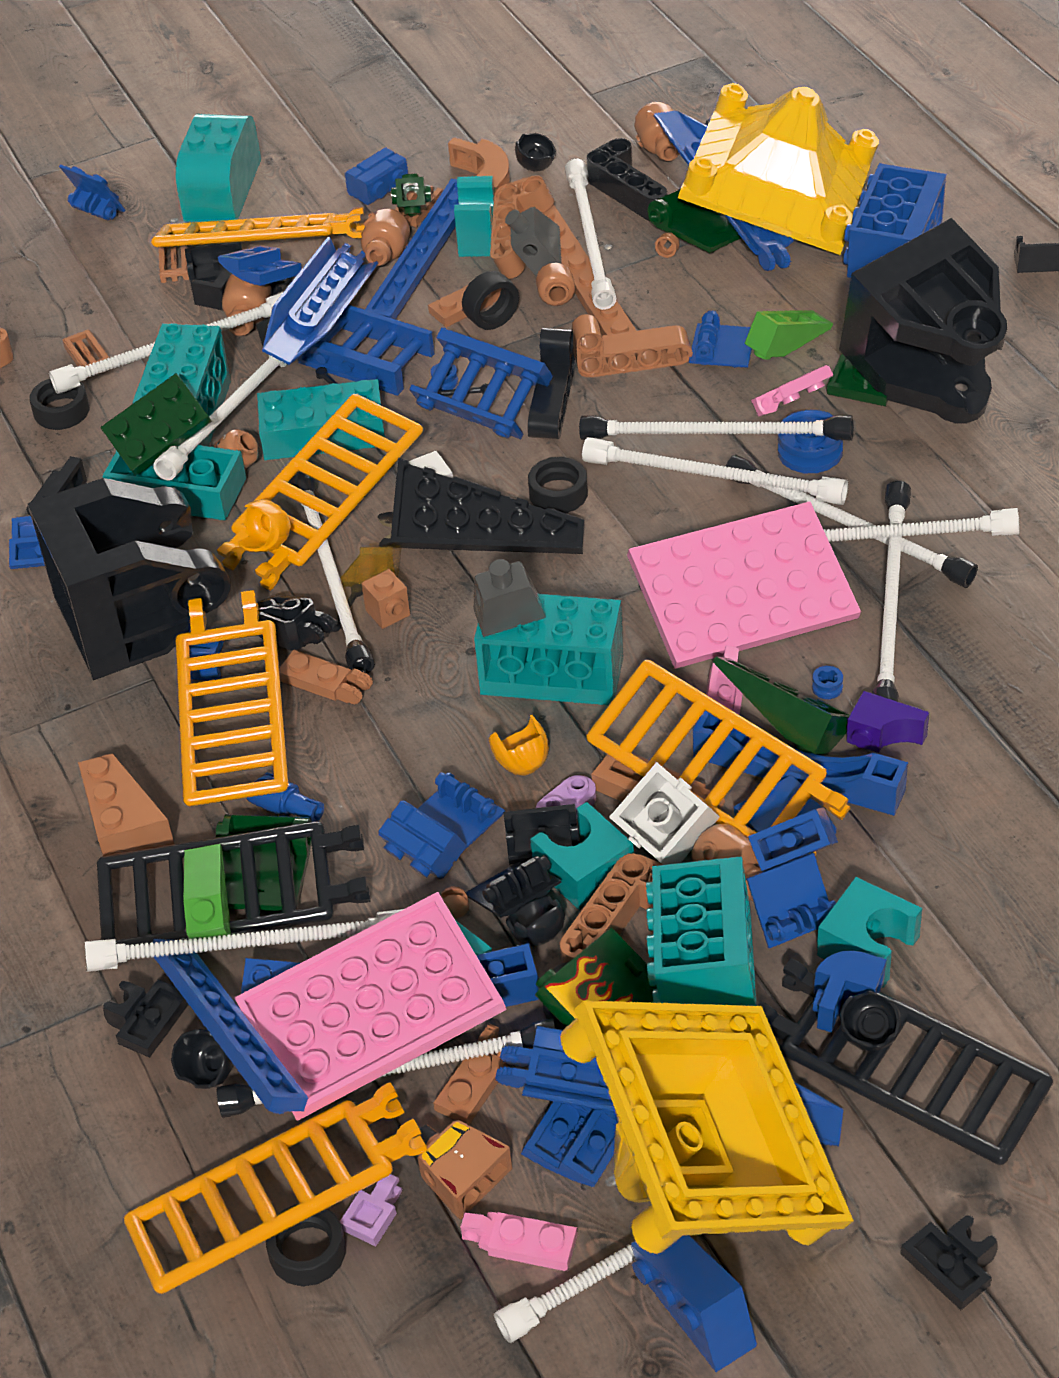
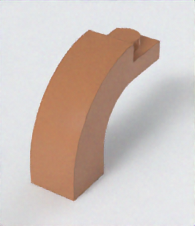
[448,137,510,195]

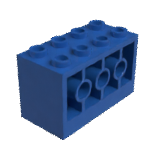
[844,163,946,278]

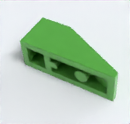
[745,310,833,360]
[184,844,231,940]

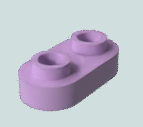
[536,775,596,818]

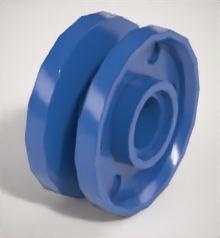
[778,410,843,473]

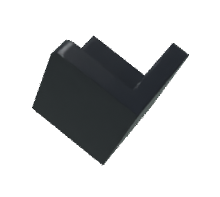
[191,269,232,310]

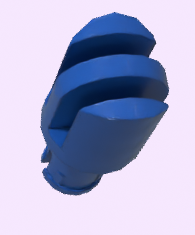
[246,772,324,822]

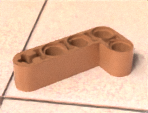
[490,175,554,279]
[572,314,693,378]
[560,853,664,964]

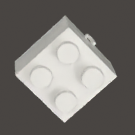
[609,762,720,865]

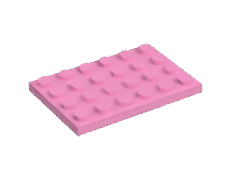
[627,501,861,669]
[235,892,506,1121]

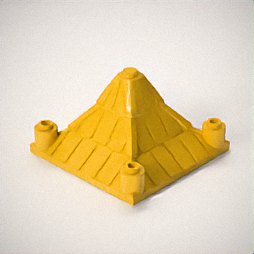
[678,83,879,255]
[560,1001,853,1254]

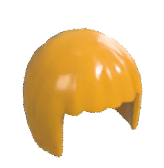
[238,499,291,553]
[489,715,549,776]

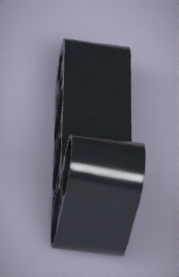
[586,138,667,221]
[528,328,575,439]

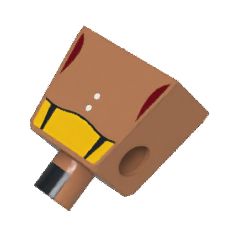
[414,1120,512,1220]

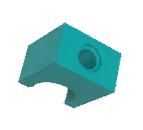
[454,176,494,257]
[531,802,634,910]
[817,877,922,988]

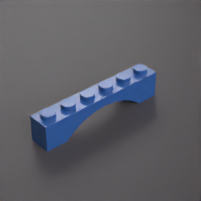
[693,711,908,816]

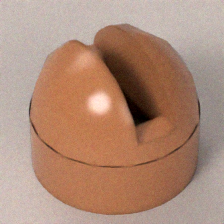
[655,232,680,258]
[440,886,469,919]

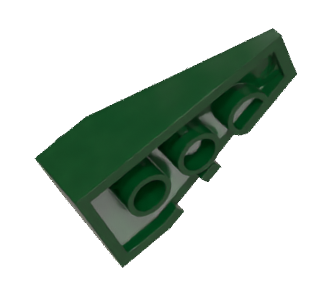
[713,656,850,755]

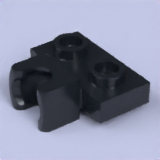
[103,979,189,1058]
[900,1215,998,1310]

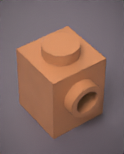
[361,569,410,629]

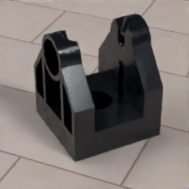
[839,218,1007,424]
[27,478,231,680]

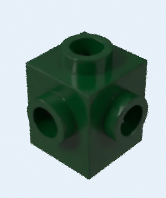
[391,174,432,216]

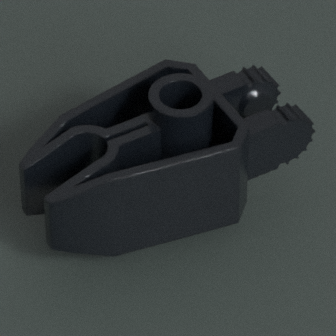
[257,595,336,651]

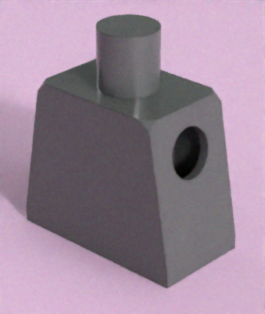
[505,207,561,277]
[473,559,546,637]

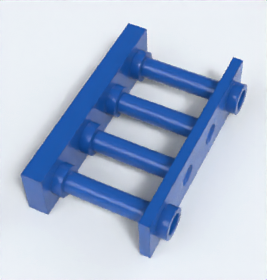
[297,305,434,396]
[409,327,553,439]

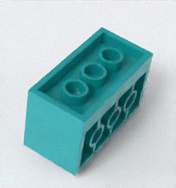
[132,323,231,447]
[474,594,624,705]
[646,856,757,1006]

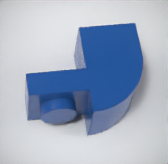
[813,951,887,1033]

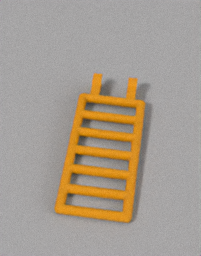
[151,207,365,247]
[217,394,423,591]
[176,590,288,806]
[586,660,850,856]
[124,1082,428,1294]

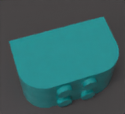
[176,114,261,222]

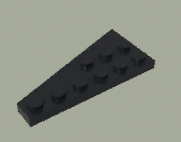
[390,458,585,554]

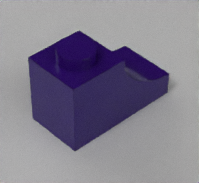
[847,691,929,753]

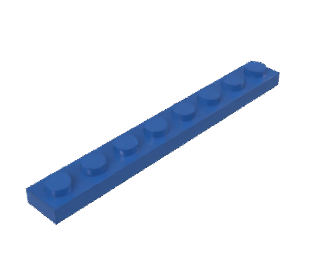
[365,179,458,320]
[153,939,309,1114]

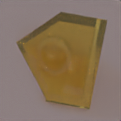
[340,547,401,587]

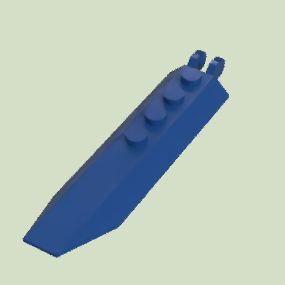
[653,110,795,271]
[262,237,379,365]
[495,1026,844,1146]

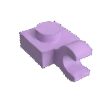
[340,1174,402,1247]

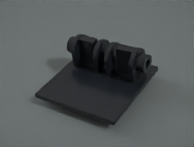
[465,856,562,918]

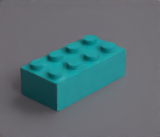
[257,379,385,460]
[102,443,246,521]

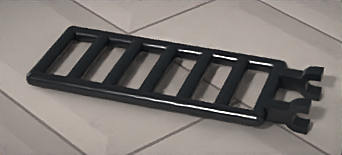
[97,821,371,947]
[757,958,1053,1165]

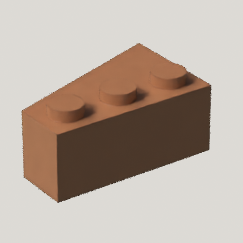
[78,753,175,856]

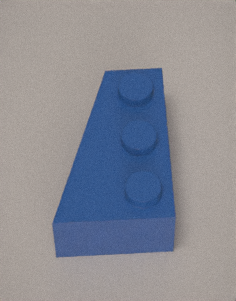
[631,1235,757,1372]

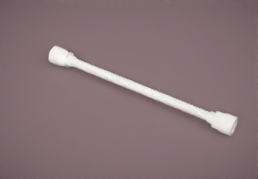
[565,159,616,310]
[49,292,283,394]
[154,355,287,480]
[582,437,848,505]
[823,508,1019,542]
[85,909,404,972]
[494,1242,635,1343]

